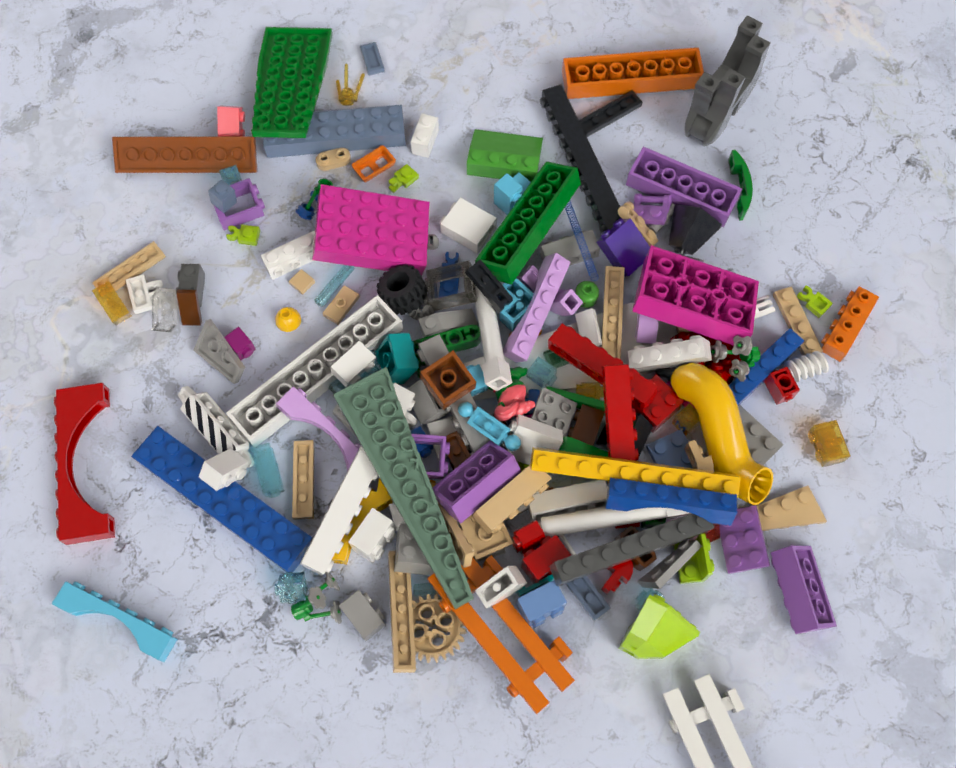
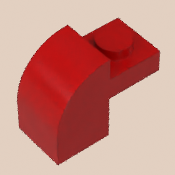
[601,560,633,594]

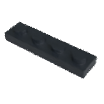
[579,90,643,137]

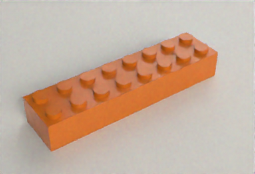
[562,47,704,99]

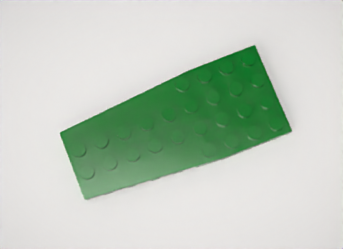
[251,27,333,138]

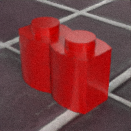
[512,520,545,555]

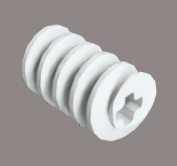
[783,351,829,382]

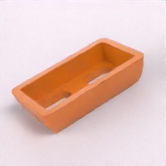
[351,145,396,183]

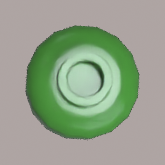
[575,281,599,308]

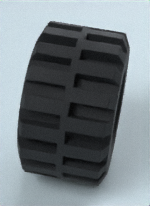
[376,264,428,315]

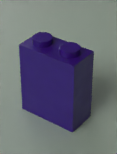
[596,218,650,277]

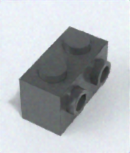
[175,264,205,307]

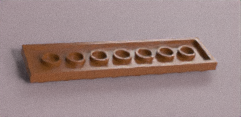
[112,136,257,173]

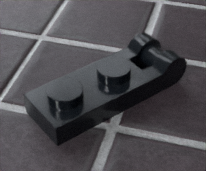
[465,260,513,313]

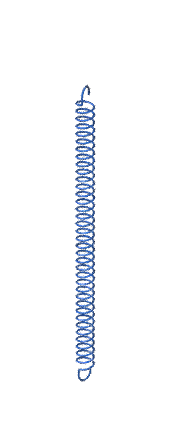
[565,201,599,281]

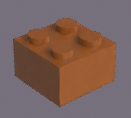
[420,350,476,410]

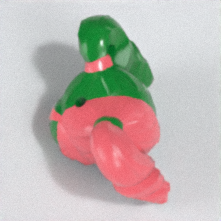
[488,367,535,421]

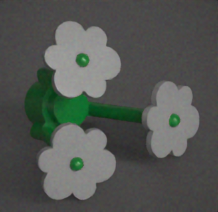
[291,572,342,624]

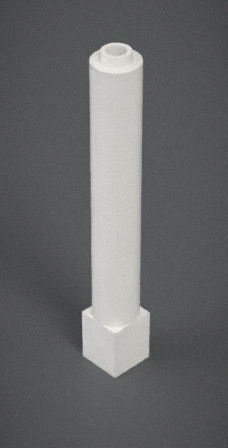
[472,282,512,391]
[538,507,692,538]

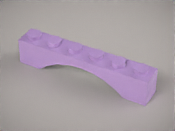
[503,253,571,363]
[276,386,360,471]

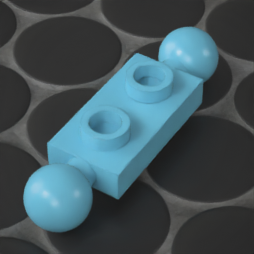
[458,402,521,451]

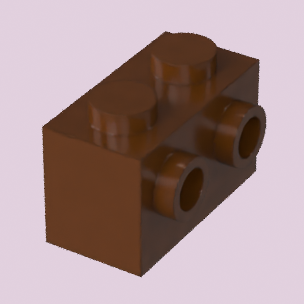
[567,404,605,446]

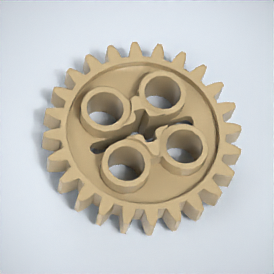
[412,593,466,663]

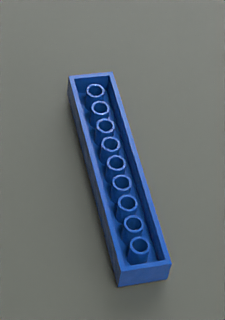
[131,425,313,575]

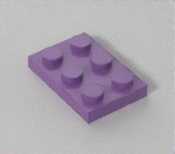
[718,505,770,574]

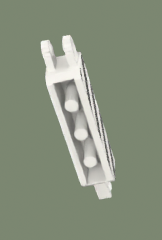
[178,386,254,468]

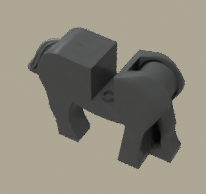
[684,15,771,146]

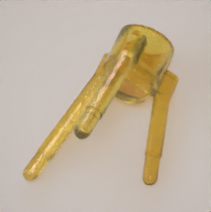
[336,64,365,106]

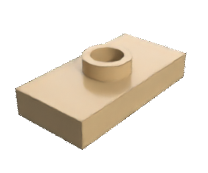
[323,285,360,325]

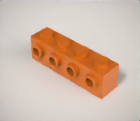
[820,286,879,362]

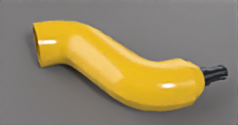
[655,362,773,505]

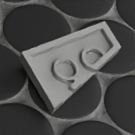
[637,540,702,589]

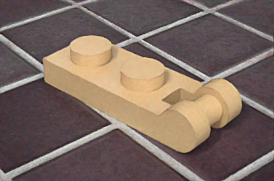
[618,202,659,246]

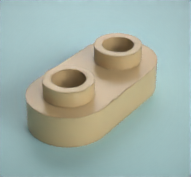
[316,148,351,171]

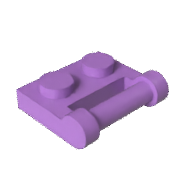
[633,193,672,225]

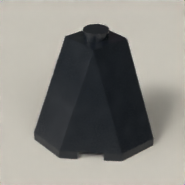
[669,204,722,256]

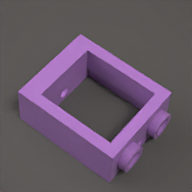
[214,178,265,230]
[412,434,450,480]

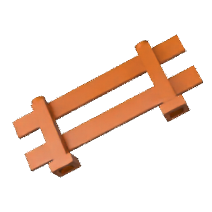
[427,555,575,715]

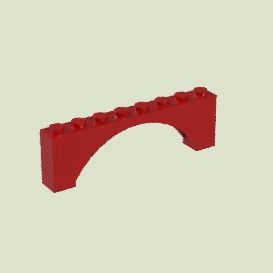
[54,383,115,545]

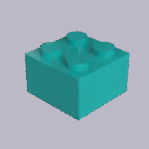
[375,333,419,385]

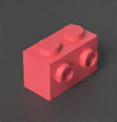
[217,105,245,137]

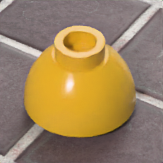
[275,307,301,332]

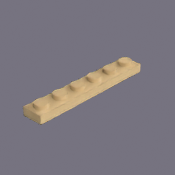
[601,266,624,360]
[388,551,416,673]

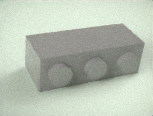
[540,230,600,266]

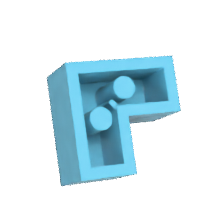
[494,172,531,215]
[500,278,534,332]

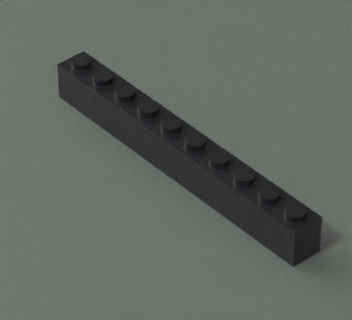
[540,84,621,234]

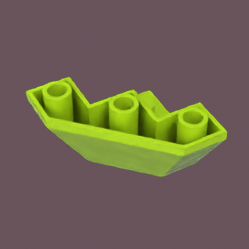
[618,594,700,659]

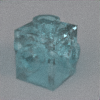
[275,572,308,604]

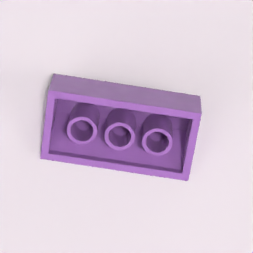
[432,440,522,523]
[770,545,837,634]

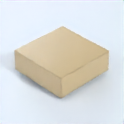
[289,269,315,295]

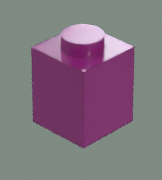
[224,326,256,360]

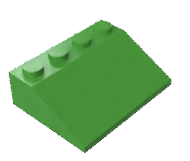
[467,129,543,182]

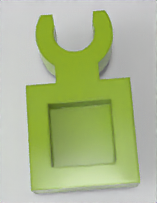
[226,225,260,246]
[797,286,833,318]

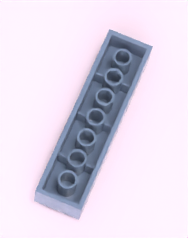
[263,105,406,158]

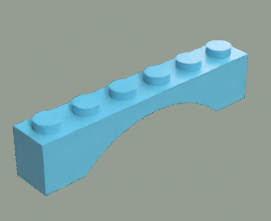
[52,581,178,662]

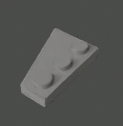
[193,319,245,384]

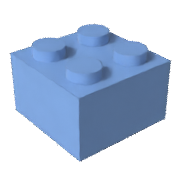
[516,580,567,628]

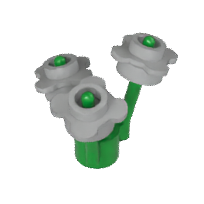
[710,336,761,382]

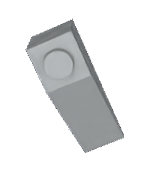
[418,308,478,338]

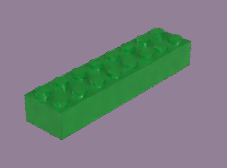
[475,161,581,285]

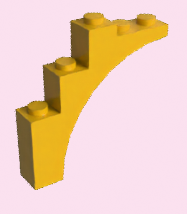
[332,478,437,565]

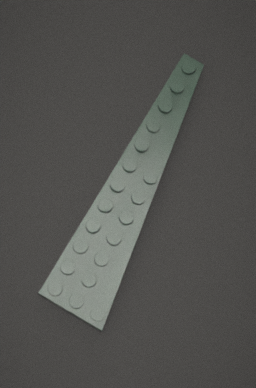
[333,367,474,610]

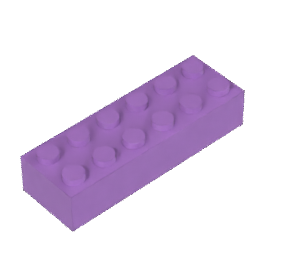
[626,146,742,228]

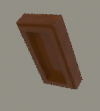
[176,290,202,326]

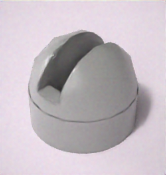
[427,234,439,250]

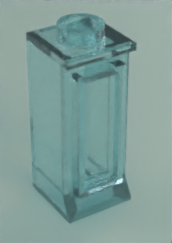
[250,443,285,498]

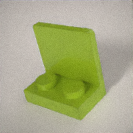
[673,533,714,584]

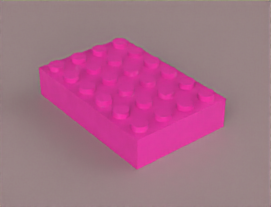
[312,184,430,276]
[632,245,759,345]

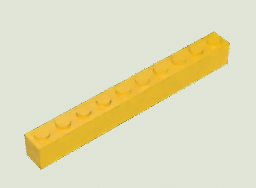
[530,447,741,498]

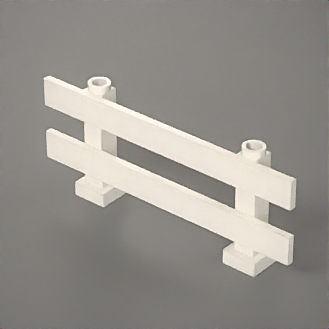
[662,674,753,768]

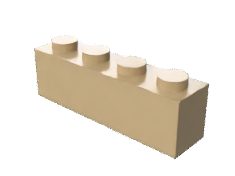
[473,465,552,535]

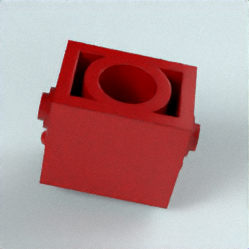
[764,367,800,405]

